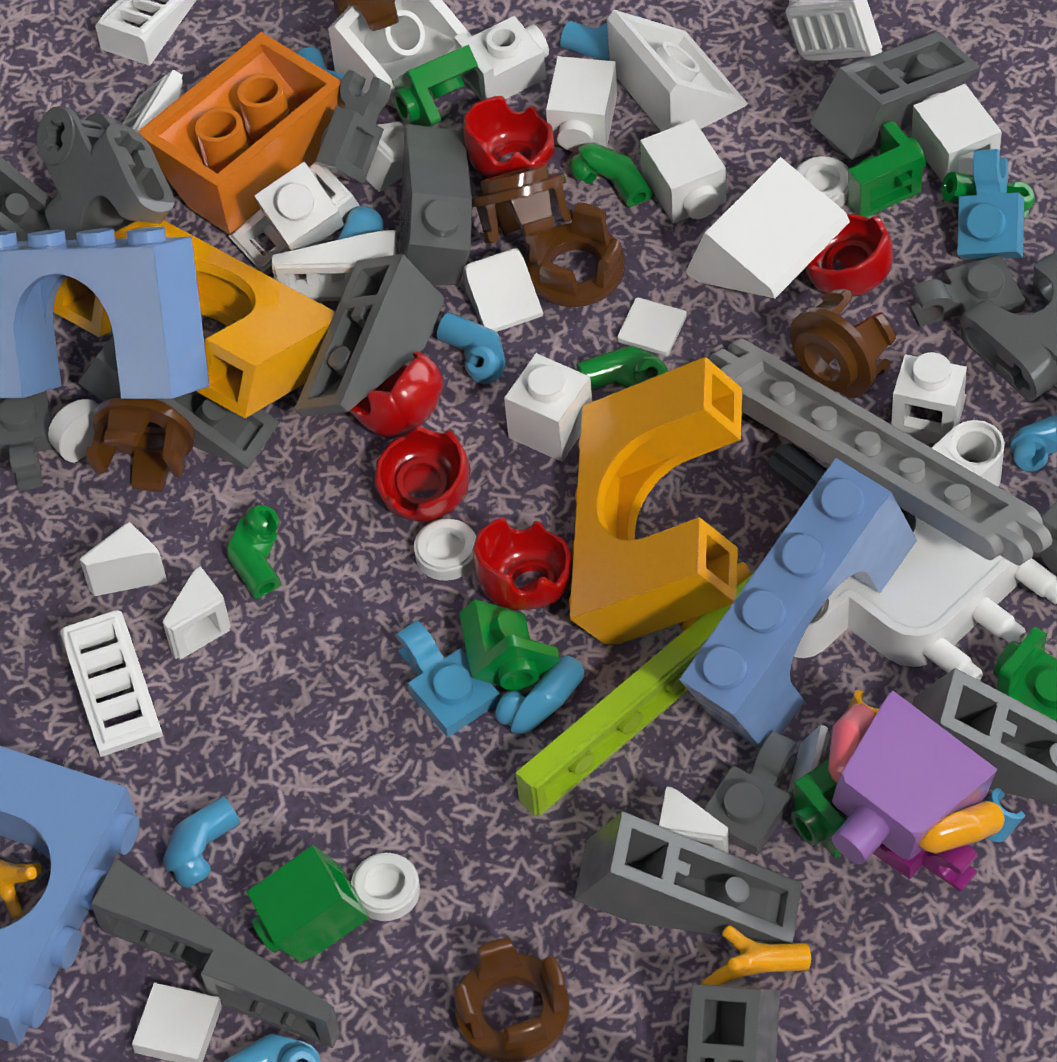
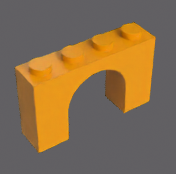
[53,220,335,418]
[569,357,742,644]

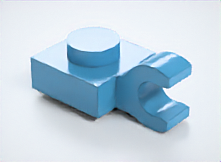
[957,149,1024,260]
[396,620,500,738]

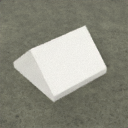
[328,0,472,109]
[607,10,748,132]
[686,157,850,298]

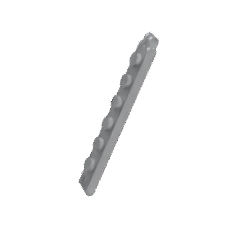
[709,338,1052,566]

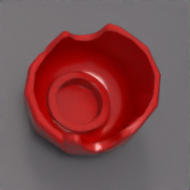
[464,96,554,178]
[804,214,893,297]
[349,351,443,438]
[375,426,471,522]
[472,517,573,610]

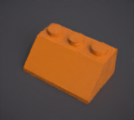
[138,32,346,235]

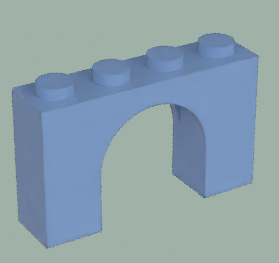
[0,227,209,399]
[679,458,917,750]
[0,746,139,1046]

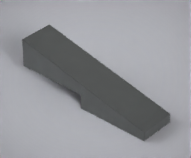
[91,858,340,1048]

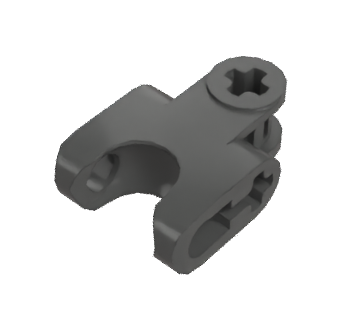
[37,106,175,240]
[960,253,1057,401]

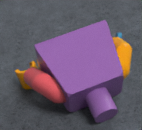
[828,689,1026,864]

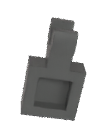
[315,70,391,184]
[910,255,1025,327]
[0,391,55,491]
[704,731,797,856]

